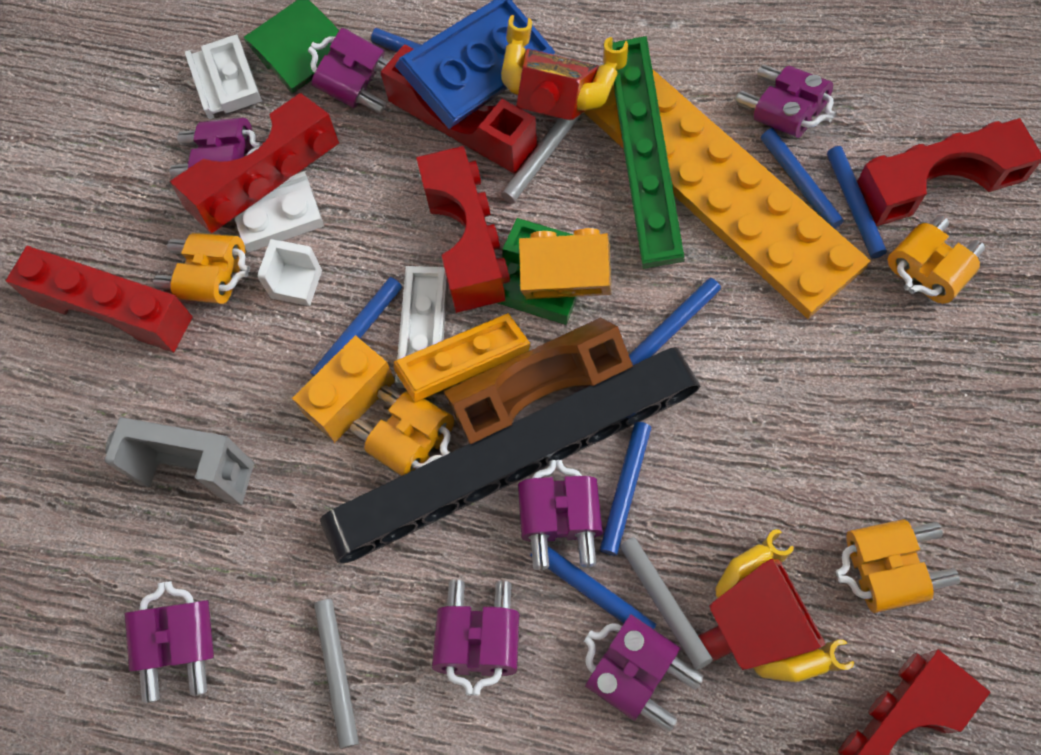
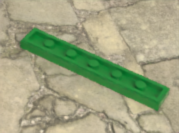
[612,36,685,269]

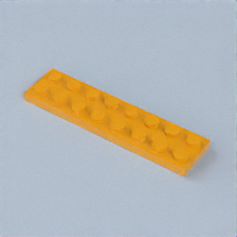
[584,69,871,319]

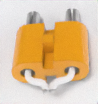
[887,215,985,304]
[153,233,250,304]
[350,385,454,476]
[836,519,960,613]

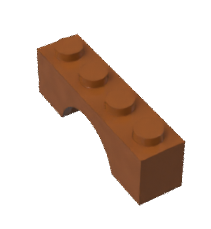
[443,317,633,444]

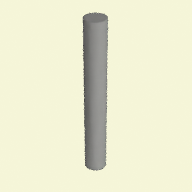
[501,115,580,204]
[620,537,713,670]
[314,599,359,749]

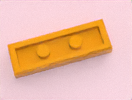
[394,313,530,403]

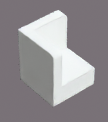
[258,239,322,306]

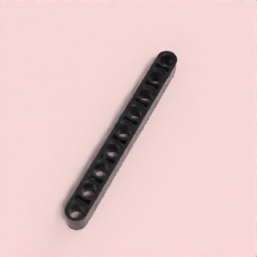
[320,347,701,564]

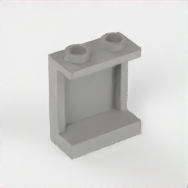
[105,417,254,505]

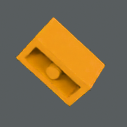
[519,228,612,299]
[292,335,395,443]

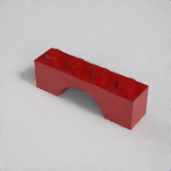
[380,44,537,174]
[169,93,339,234]
[857,118,1041,226]
[416,146,510,313]
[5,245,193,353]
[838,649,991,755]

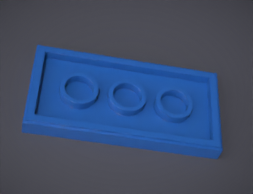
[395,0,555,129]

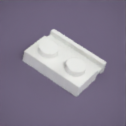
[185,34,262,120]
[235,171,324,253]

